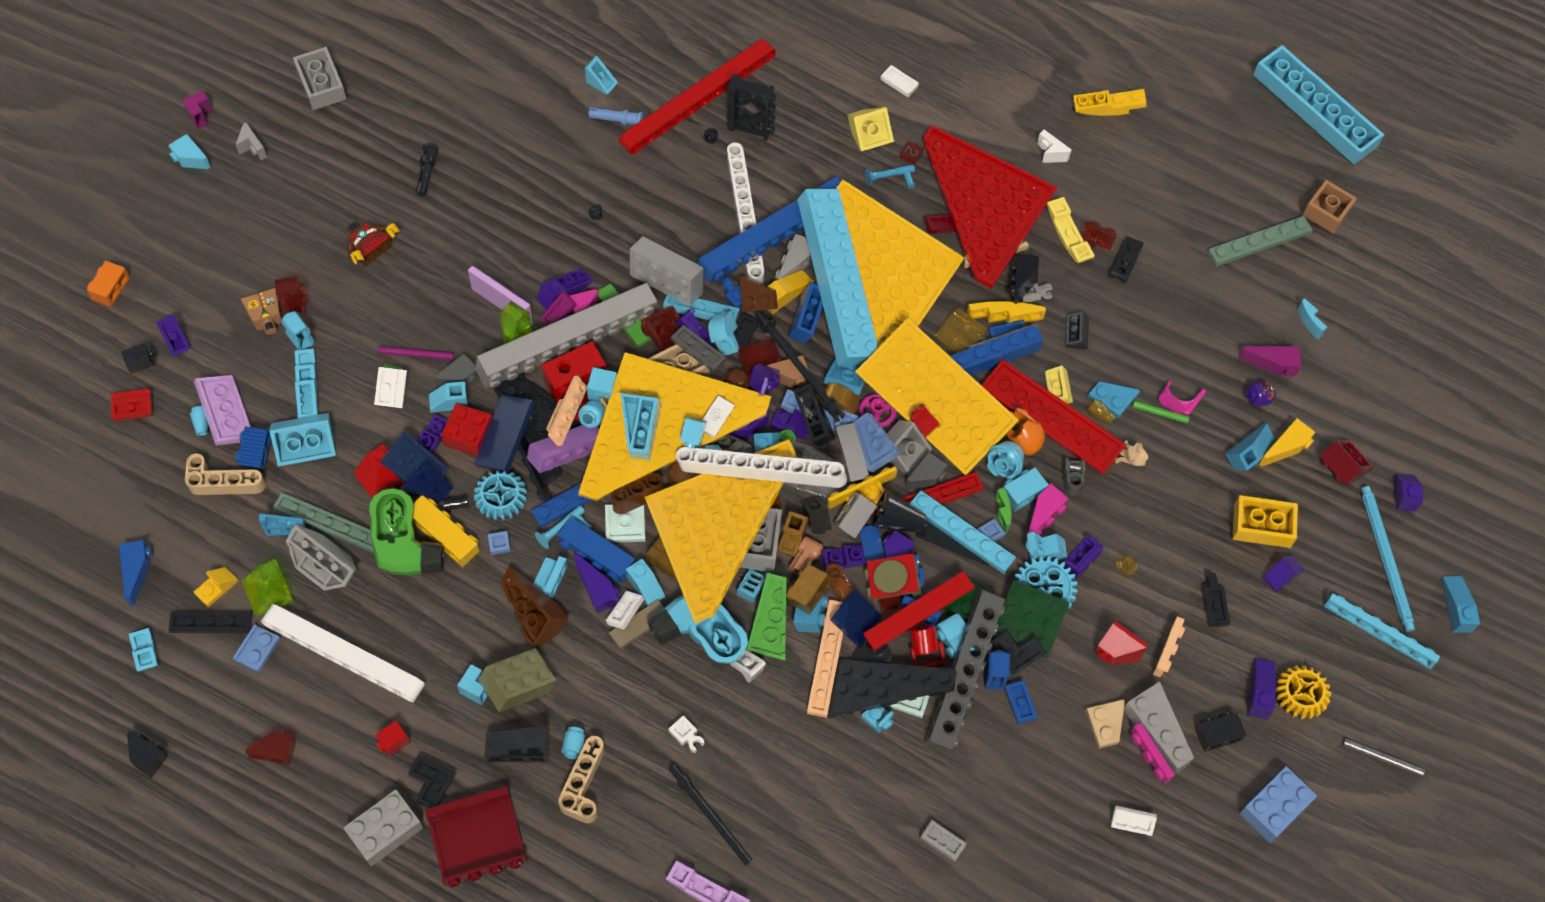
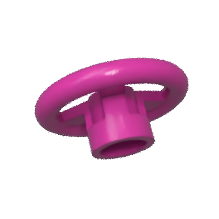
[859,394,896,427]

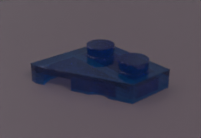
[400,461,454,502]

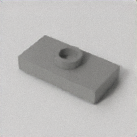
[920,820,967,862]

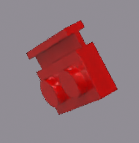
[111,388,153,422]

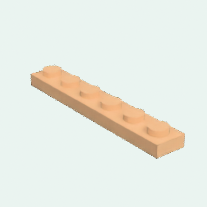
[807,600,849,718]

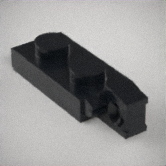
[1203,573,1230,627]

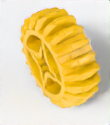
[1276,665,1332,719]

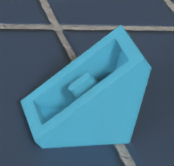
[585,56,618,94]

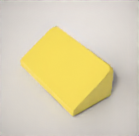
[1045,365,1073,404]

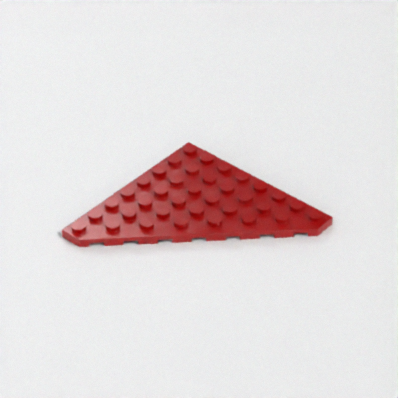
[923,125,1057,289]

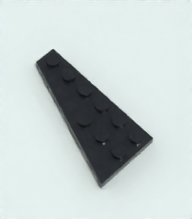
[492,374,582,445]

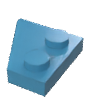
[1088,381,1140,419]
[259,514,306,536]

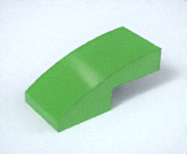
[995,487,1011,533]

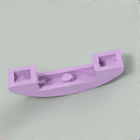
[666,861,750,902]

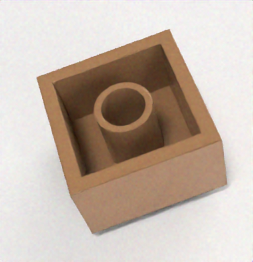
[1303,180,1357,234]

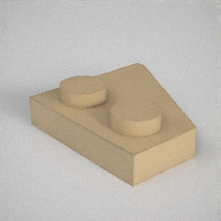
[1086,699,1125,749]

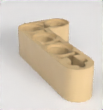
[185,453,266,495]
[558,736,604,823]

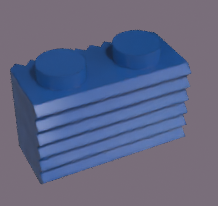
[236,426,271,470]
[985,650,1010,690]

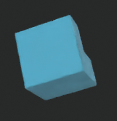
[587,367,617,402]
[457,665,488,705]

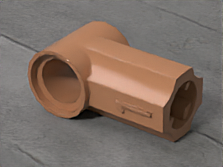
[789,536,824,576]

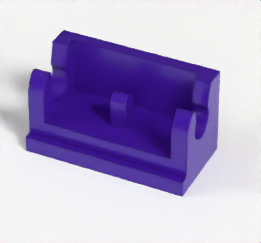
[675,309,711,344]
[1062,536,1104,580]

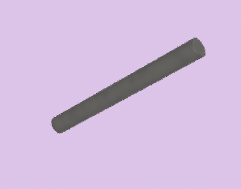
[1343,739,1425,777]

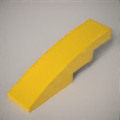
[967,301,1046,323]

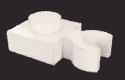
[668,716,704,753]

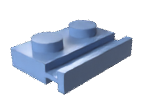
[233,624,281,673]

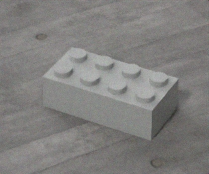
[630,236,704,306]

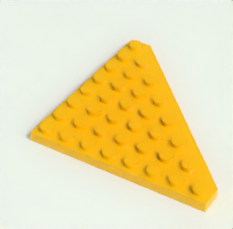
[836,180,964,348]
[578,352,771,501]
[645,439,797,624]

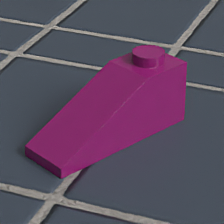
[1239,346,1302,376]

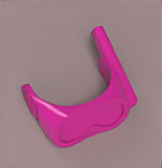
[1159,380,1207,415]

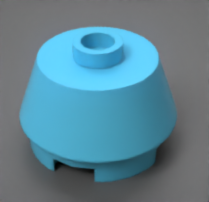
[987,441,1024,480]

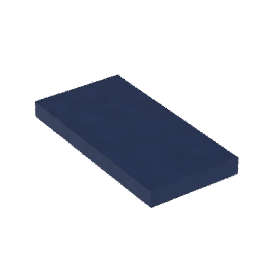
[475,395,535,473]

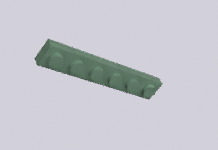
[1207,216,1312,267]

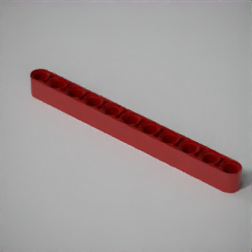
[619,39,776,154]

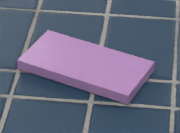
[468,266,533,328]
[194,375,251,445]

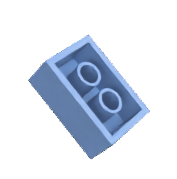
[1240,767,1317,844]

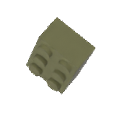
[478,648,557,712]

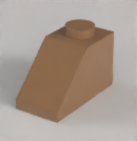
[767,355,809,388]

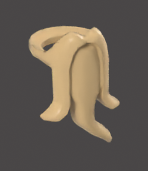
[1115,440,1148,466]

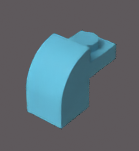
[708,310,740,356]
[1026,532,1067,562]

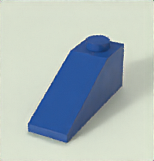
[119,540,152,606]

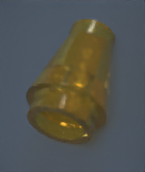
[1087,399,1116,425]

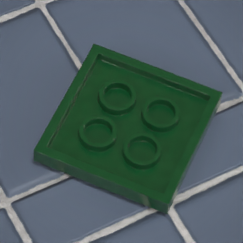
[992,580,1070,658]

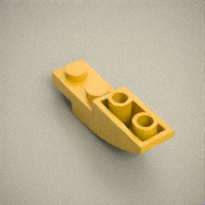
[1074,89,1147,116]

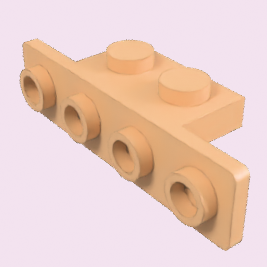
[546,376,587,446]

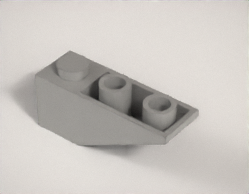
[775,234,812,280]

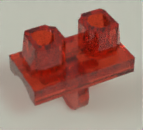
[1081,221,1117,250]

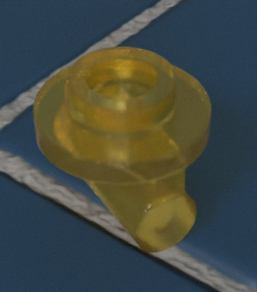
[1116,556,1138,576]

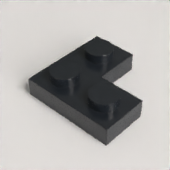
[991,630,1047,675]
[408,756,456,809]

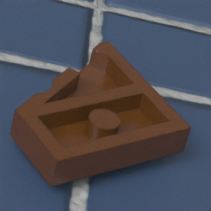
[739,276,778,312]

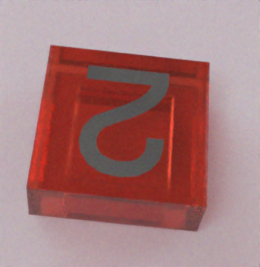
[900,141,924,165]

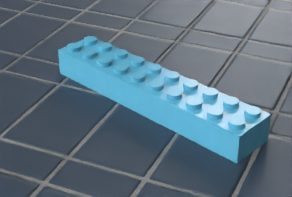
[797,189,878,366]

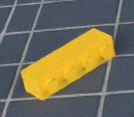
[412,495,479,568]

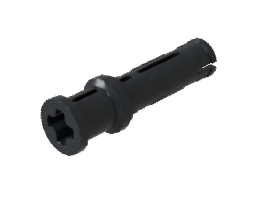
[415,143,439,197]

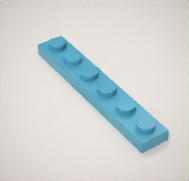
[910,491,1016,574]
[1324,594,1440,669]

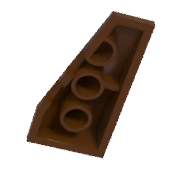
[501,567,569,649]

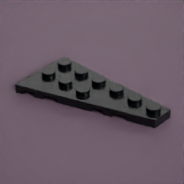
[827,659,957,719]

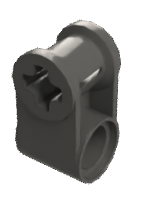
[1063,458,1085,496]

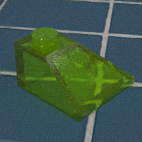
[242,559,293,617]

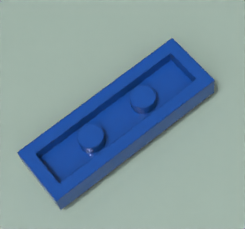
[531,483,592,529]

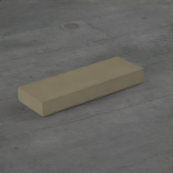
[609,600,664,650]

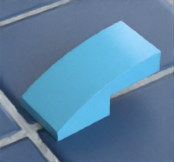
[1297,298,1327,340]
[129,628,158,672]

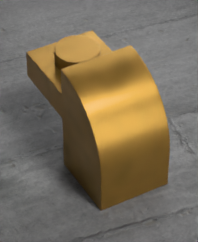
[817,383,860,415]
[777,511,809,558]

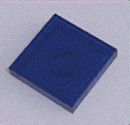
[830,589,881,646]

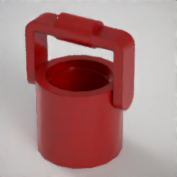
[910,624,945,667]

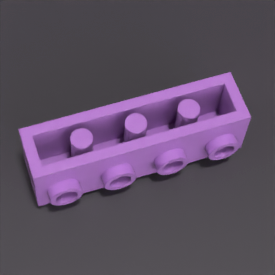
[527,425,599,473]

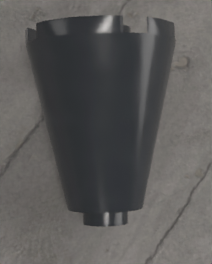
[872,490,928,533]

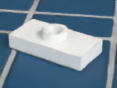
[880,65,919,97]
[702,396,735,438]
[606,591,644,630]
[1111,806,1157,836]

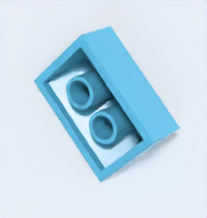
[269,413,336,466]

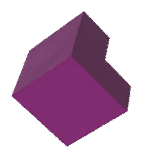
[183,91,213,129]

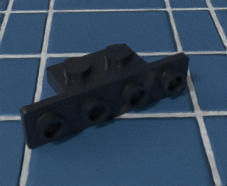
[517,437,562,501]

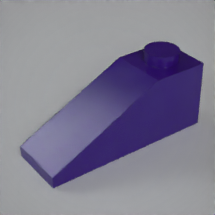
[574,554,620,614]
[1248,658,1276,720]

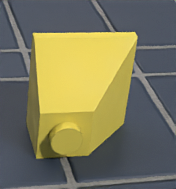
[847,107,894,151]

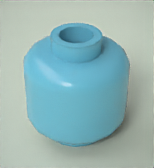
[578,400,606,428]

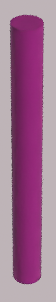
[378,346,454,360]

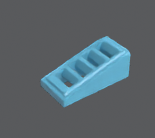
[736,569,771,603]

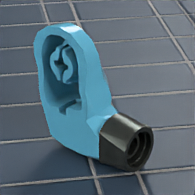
[647,595,748,664]

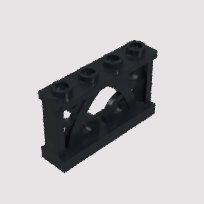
[727,74,777,141]

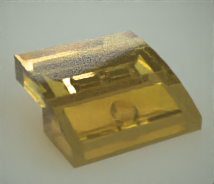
[934,308,988,353]

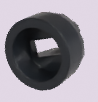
[703,128,718,144]
[588,205,602,220]

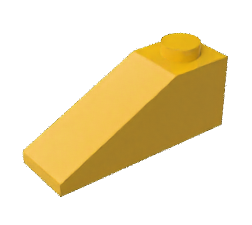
[767,270,814,314]
[1259,419,1315,466]

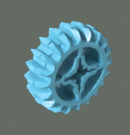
[474,469,527,521]

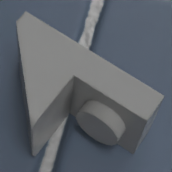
[236,123,267,160]

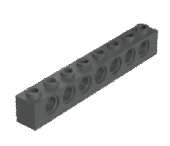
[925,590,1005,752]

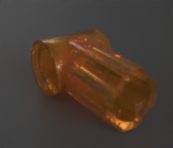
[825,564,857,603]

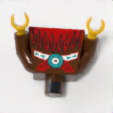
[347,222,400,267]

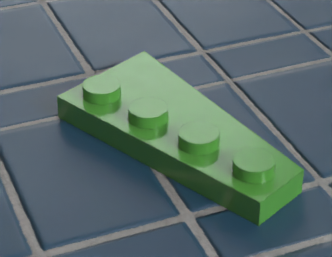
[747,573,787,661]

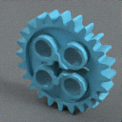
[1015,556,1078,614]

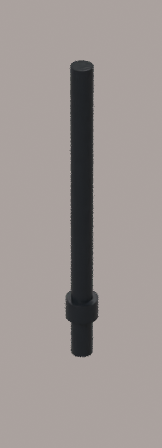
[668,764,752,866]

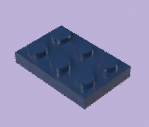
[379,431,449,498]

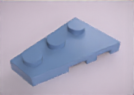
[853,413,902,472]

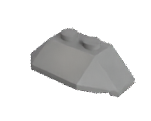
[286,525,356,591]

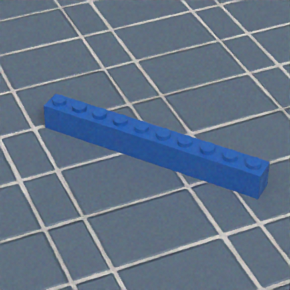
[697,176,841,284]

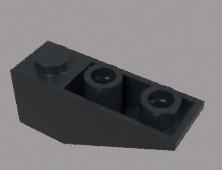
[1011,255,1039,304]

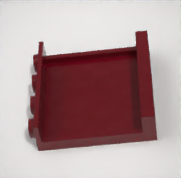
[425,786,527,888]

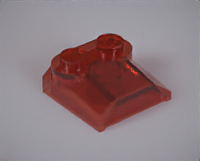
[641,305,680,352]

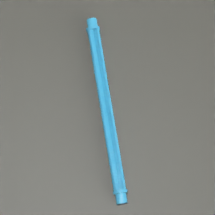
[1361,486,1415,632]

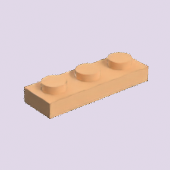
[1153,617,1185,677]

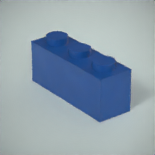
[788,282,823,344]

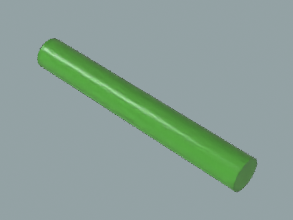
[1132,400,1190,423]

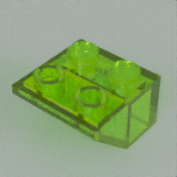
[499,301,532,344]

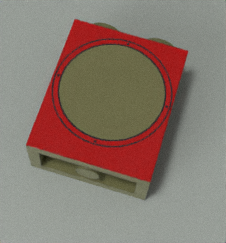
[865,553,922,604]

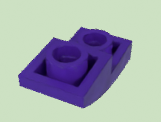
[417,414,447,454]
[821,545,866,570]

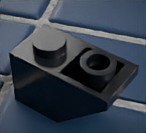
[127,730,167,778]

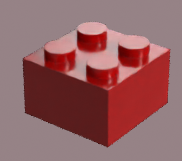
[441,403,492,456]

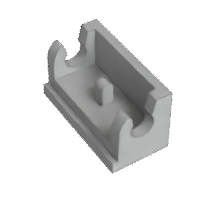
[833,491,877,538]

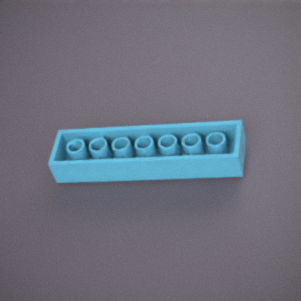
[1253,45,1385,165]

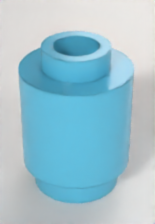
[561,727,585,759]

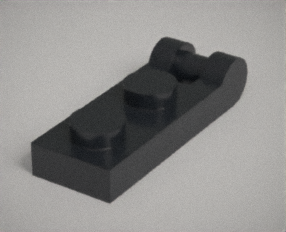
[1109,236,1144,284]

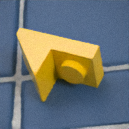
[194,567,239,607]

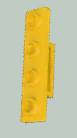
[827,467,897,509]

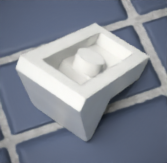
[1037,130,1072,163]
[730,649,766,683]

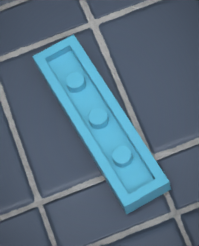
[663,295,740,321]

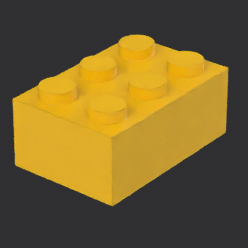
[1232,495,1298,548]

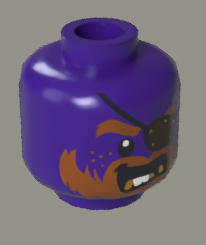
[1246,381,1276,406]

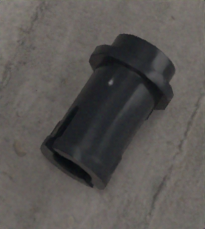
[443,495,468,512]

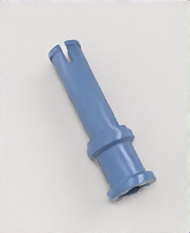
[589,107,643,125]

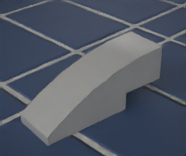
[835,423,869,482]

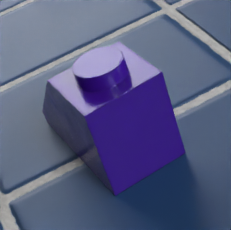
[1395,474,1423,511]
[883,530,915,558]

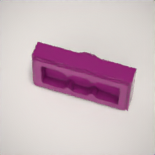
[540,291,577,326]

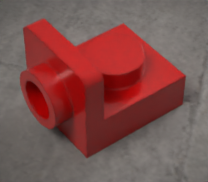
[910,405,940,437]

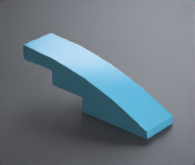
[295,348,318,418]

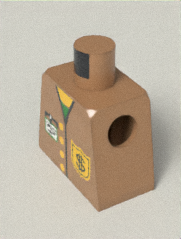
[241,288,282,335]

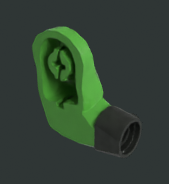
[369,488,444,576]

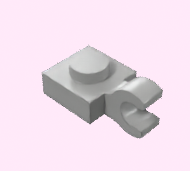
[1022,283,1052,303]

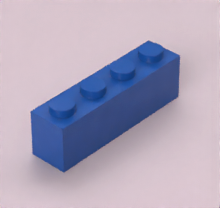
[557,517,636,584]

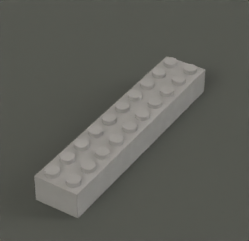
[475,283,657,389]

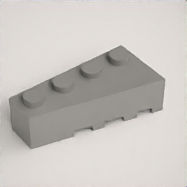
[1124,682,1194,774]

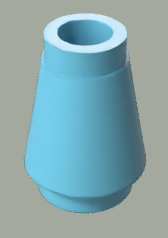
[190,406,208,436]

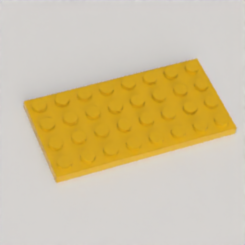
[855,318,1019,475]

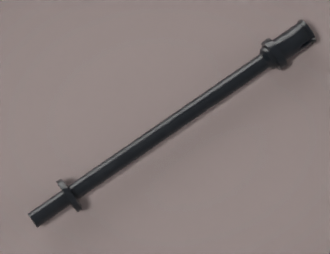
[755,311,845,422]

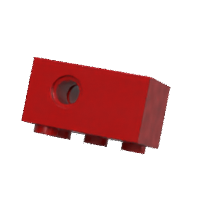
[541,341,607,404]

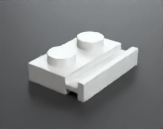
[374,367,407,408]

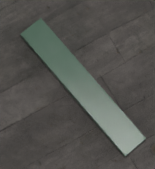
[272,492,374,554]

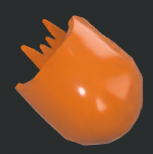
[1007,408,1045,456]

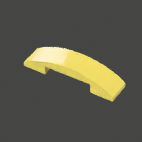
[1047,197,1095,263]

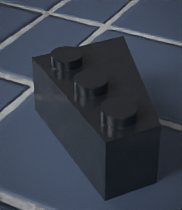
[485,726,550,763]

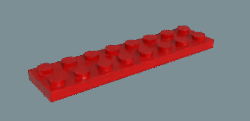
[981,359,1126,475]

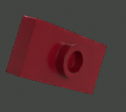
[924,214,957,234]

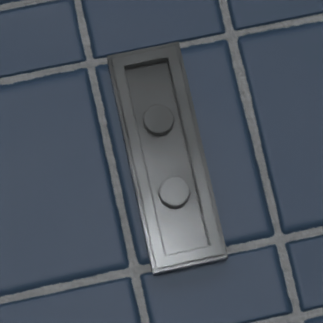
[671,325,726,373]

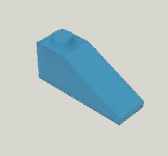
[1442,576,1480,633]

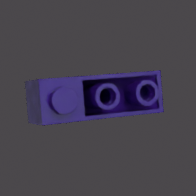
[536,268,593,310]

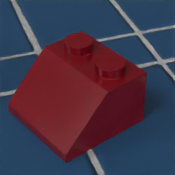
[1320,439,1374,485]

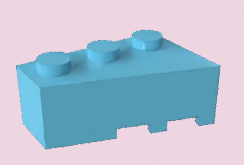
[620,393,661,461]

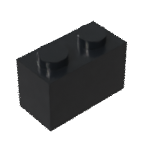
[1195,712,1246,752]

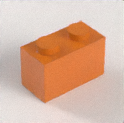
[87,260,130,307]

